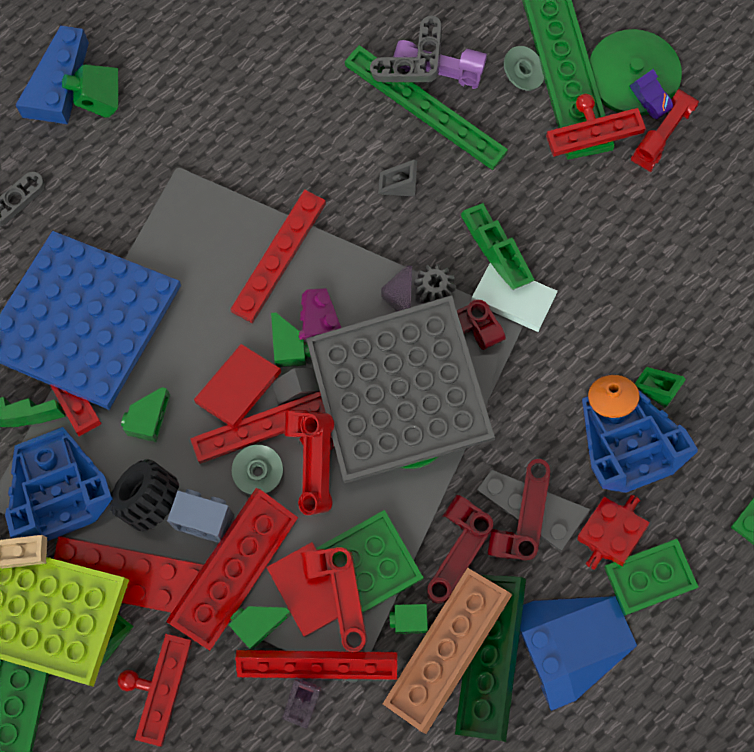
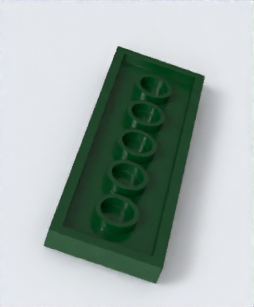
[455,575,526,742]

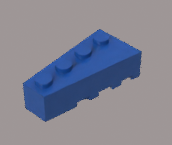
[16,26,89,124]

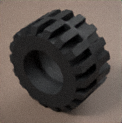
[109,459,179,531]

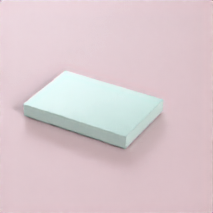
[471,263,557,332]

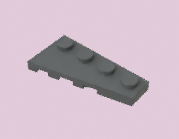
[477,470,591,552]

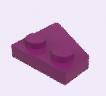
[299,288,341,340]

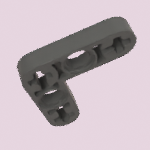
[370,16,442,82]
[0,172,45,226]

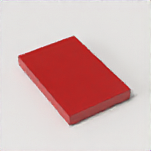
[194,344,281,429]
[267,542,338,637]

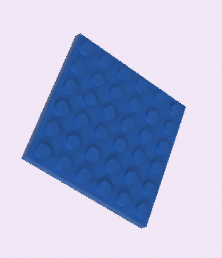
[0,231,181,410]

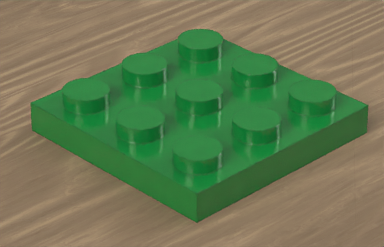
[316,510,423,613]

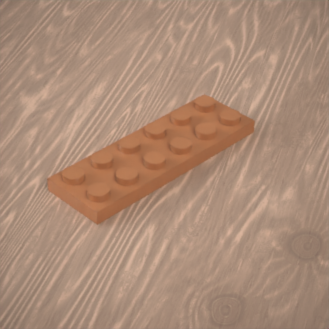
[383,568,512,734]

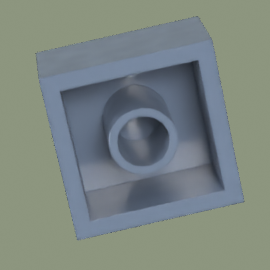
[167,489,234,543]

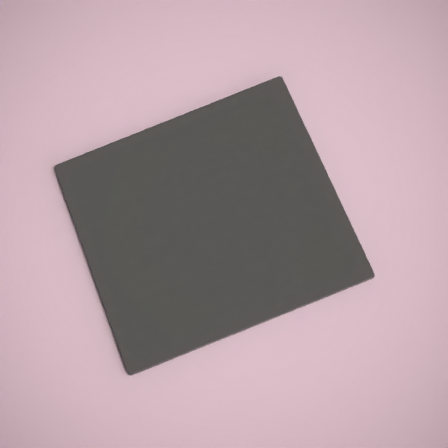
[0,168,523,684]

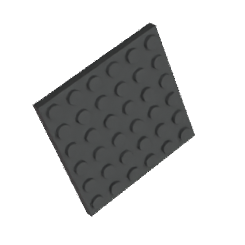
[306,296,495,483]

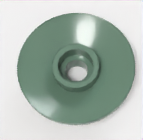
[504,46,544,91]
[231,445,283,495]

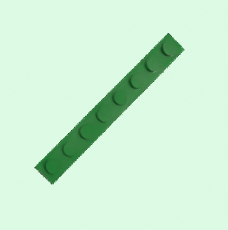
[345,45,508,170]

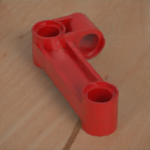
[631,89,700,172]
[285,410,334,515]
[301,547,367,652]

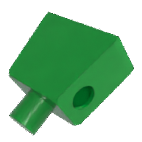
[62,65,118,117]

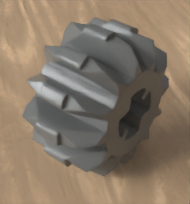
[414,264,456,303]

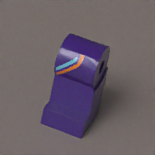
[630,69,673,119]

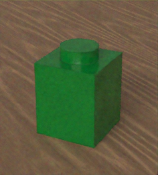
[390,604,428,634]

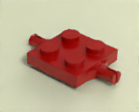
[577,495,650,570]

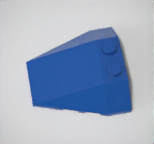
[582,390,698,493]
[5,427,112,541]
[519,596,637,711]

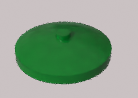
[589,29,682,116]

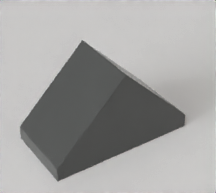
[378,160,417,197]
[272,368,320,406]

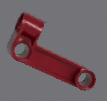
[457,299,506,350]
[487,459,550,560]
[427,495,493,604]

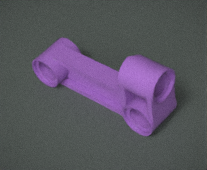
[392,40,487,89]

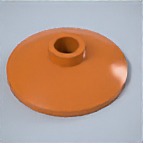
[588,375,639,418]

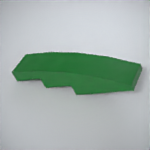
[460,203,534,290]
[0,397,66,427]

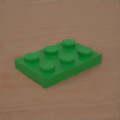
[604,539,699,616]

